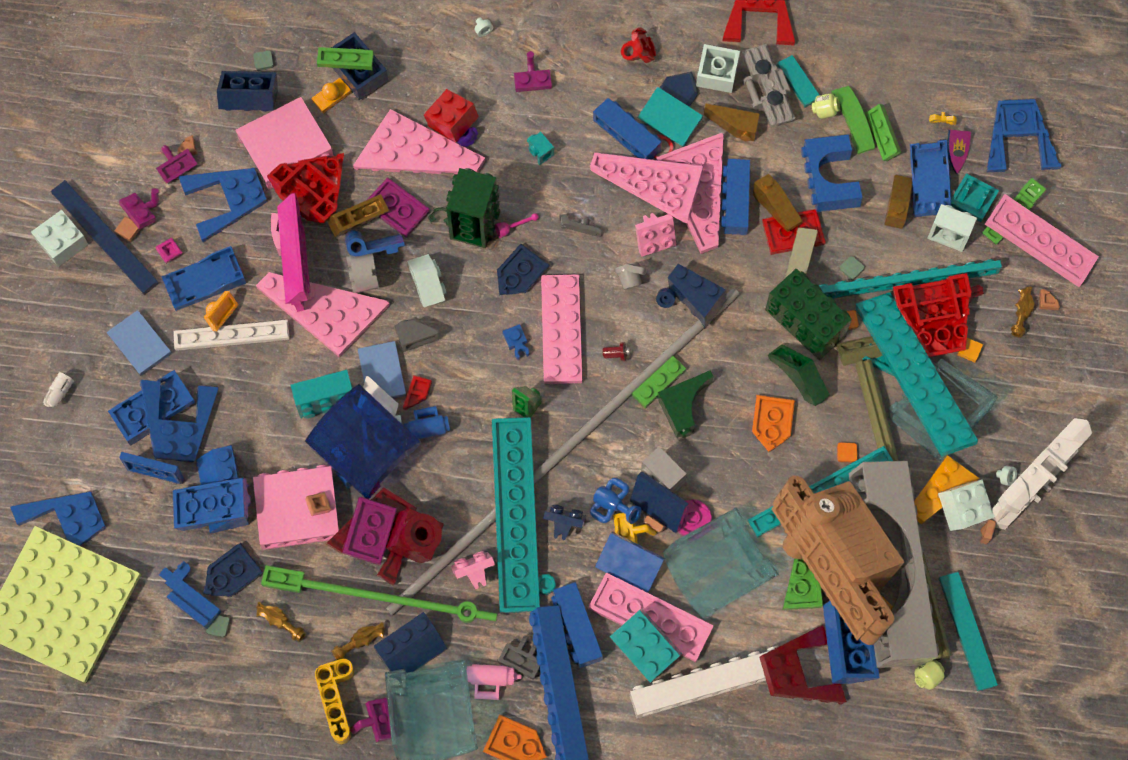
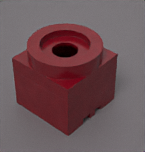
[386,508,444,563]

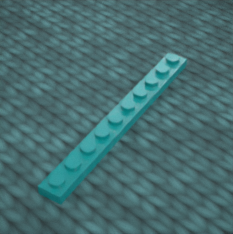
[818,259,1002,298]

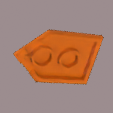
[752,395,795,452]
[483,714,547,760]

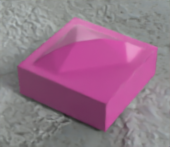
[156,238,182,264]

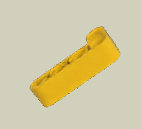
[315,659,354,744]

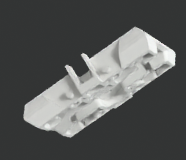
[990,418,1092,530]

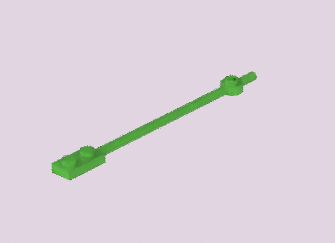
[261,565,498,623]

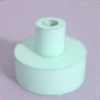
[474,18,494,37]
[996,466,1017,486]

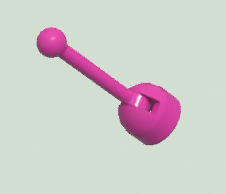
[495,213,539,238]

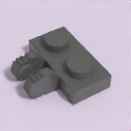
[498,635,540,680]

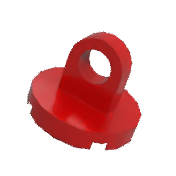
[621,27,656,63]

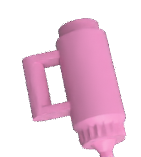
[466,664,522,700]

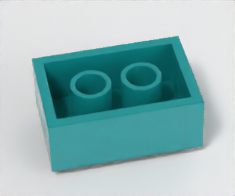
[290,370,356,419]
[610,609,682,682]

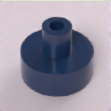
[656,288,676,308]

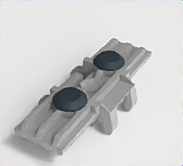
[742,44,795,127]

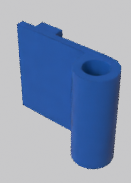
[345,230,405,256]

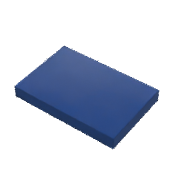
[119,452,184,484]
[595,531,665,593]

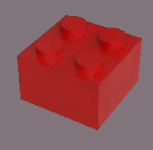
[424,89,479,142]

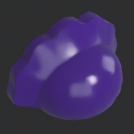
[457,127,478,147]

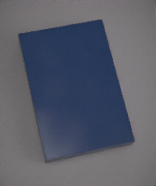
[630,471,689,533]

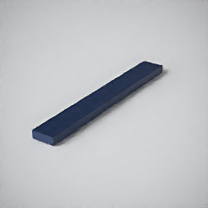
[50,180,159,295]

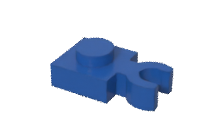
[502,324,529,360]

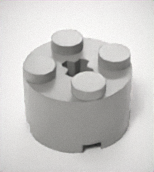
[346,253,379,293]

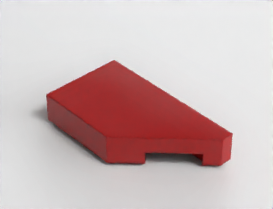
[403,375,432,410]

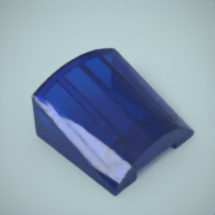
[305,384,421,499]

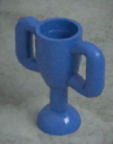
[590,478,641,524]

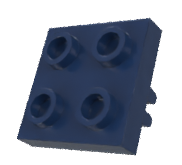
[543,504,587,541]

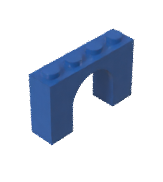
[801,134,863,212]

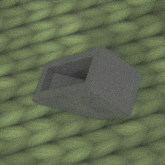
[395,319,439,352]

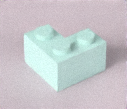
[407,254,446,307]

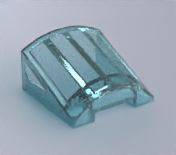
[663,507,779,620]
[385,659,478,760]

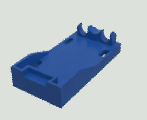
[910,140,952,217]
[161,246,246,311]
[108,370,195,446]
[173,478,251,531]

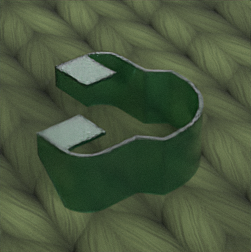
[428,207,448,226]

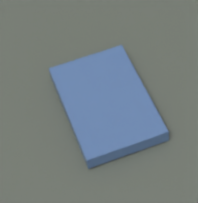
[107,310,172,376]
[358,341,406,399]

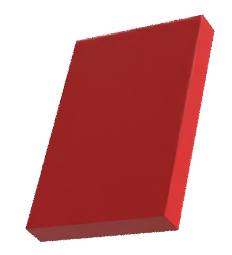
[762,209,826,255]

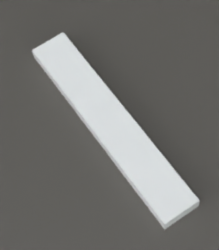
[174,320,290,351]

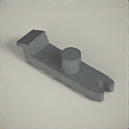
[559,214,602,237]

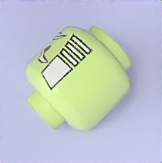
[812,93,840,119]

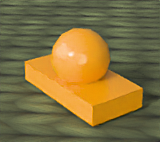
[311,78,352,113]
[204,291,238,331]

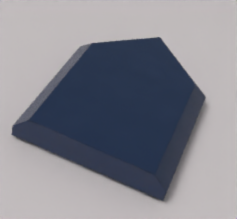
[659,71,698,107]
[497,244,550,295]
[203,543,263,597]

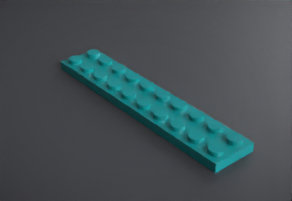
[855,292,978,457]
[492,417,540,613]

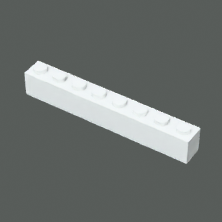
[630,646,779,718]

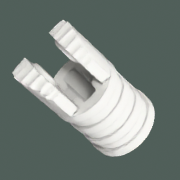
[43,372,74,407]

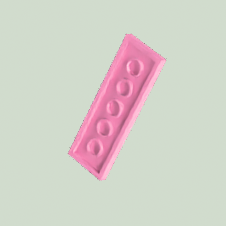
[985,194,1099,287]
[541,275,582,384]
[588,573,713,662]

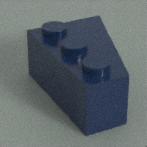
[668,264,727,329]

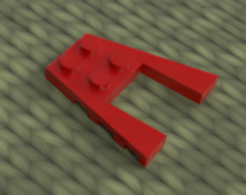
[722,0,795,46]

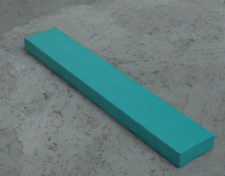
[938,572,998,692]

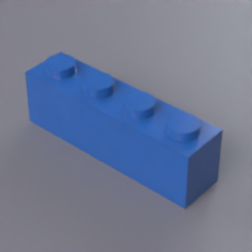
[593,98,662,160]
[721,159,750,235]
[551,582,603,668]

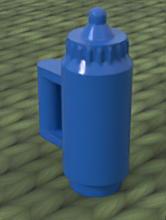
[396,406,450,440]

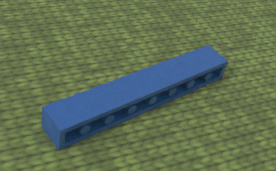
[529,605,589,760]

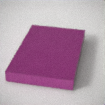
[367,177,430,238]
[342,497,397,565]

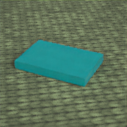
[637,87,703,147]

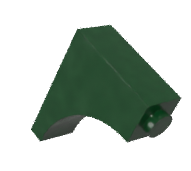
[768,344,830,406]
[657,370,714,438]

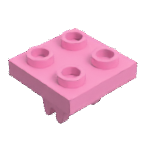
[635,213,677,257]
[451,551,495,589]

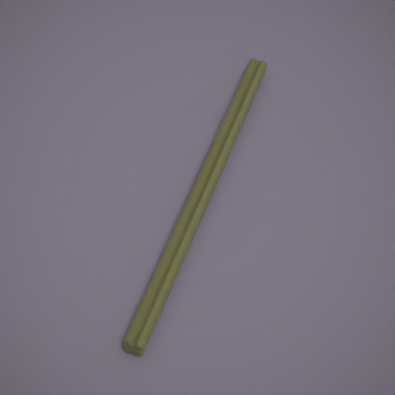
[855,359,952,661]

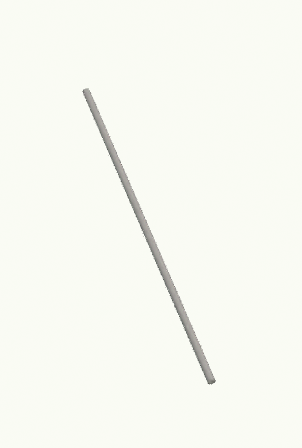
[386,288,740,615]

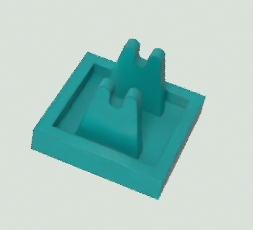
[952,173,999,222]

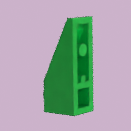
[512,386,542,418]

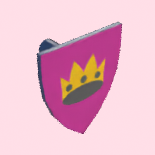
[939,130,971,174]

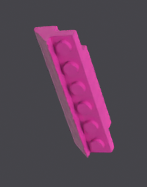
[277,193,311,312]

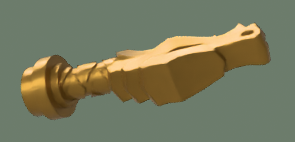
[1011,286,1035,338]
[256,602,306,642]
[331,622,385,660]

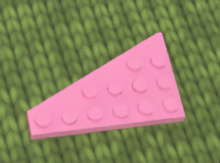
[353,109,485,174]
[656,133,723,254]
[590,153,703,223]
[256,272,390,357]

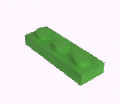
[317,47,374,70]
[866,104,901,161]
[632,356,686,408]

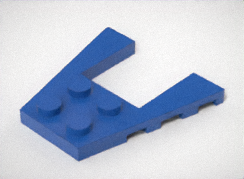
[986,99,1061,173]
[179,168,267,243]
[140,380,218,462]
[10,492,106,546]

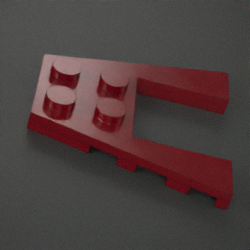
[326,488,417,585]
[759,625,847,705]

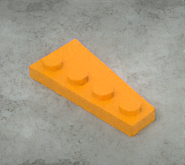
[914,455,979,524]

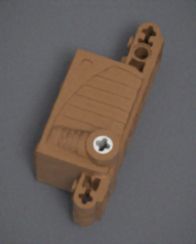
[772,475,904,645]

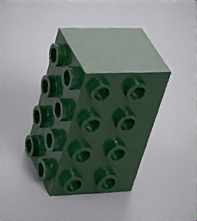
[446,168,500,249]
[765,269,852,360]

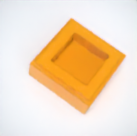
[957,338,983,363]

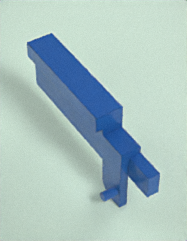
[159,561,222,629]

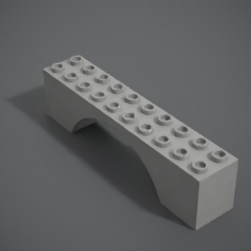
[849,461,939,668]

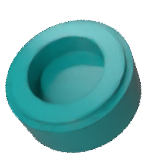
[538,574,556,595]

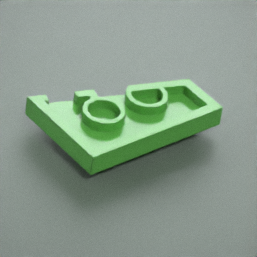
[782,559,823,610]

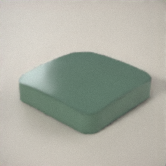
[253,51,274,70]
[840,256,864,280]
[206,615,230,637]

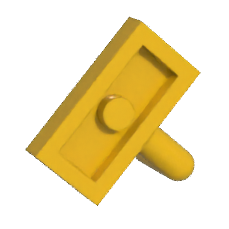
[613,513,657,544]

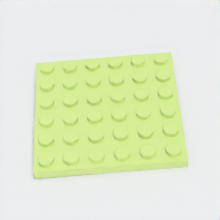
[0,526,141,683]

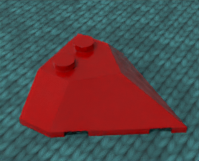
[267,153,344,223]

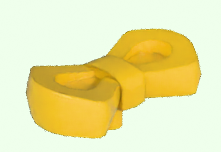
[929,112,957,125]

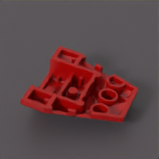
[893,273,971,357]

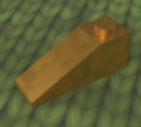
[704,103,759,141]
[753,174,802,232]
[884,175,912,229]
[327,194,389,237]

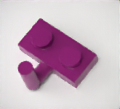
[514,51,552,92]
[156,145,197,184]
[119,188,159,230]
[350,698,397,742]

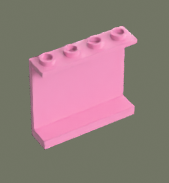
[236,97,334,190]
[253,465,339,550]

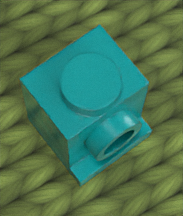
[527,131,554,165]

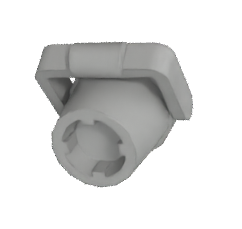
[615,262,647,289]

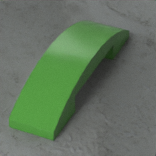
[831,86,875,154]
[982,178,1046,245]

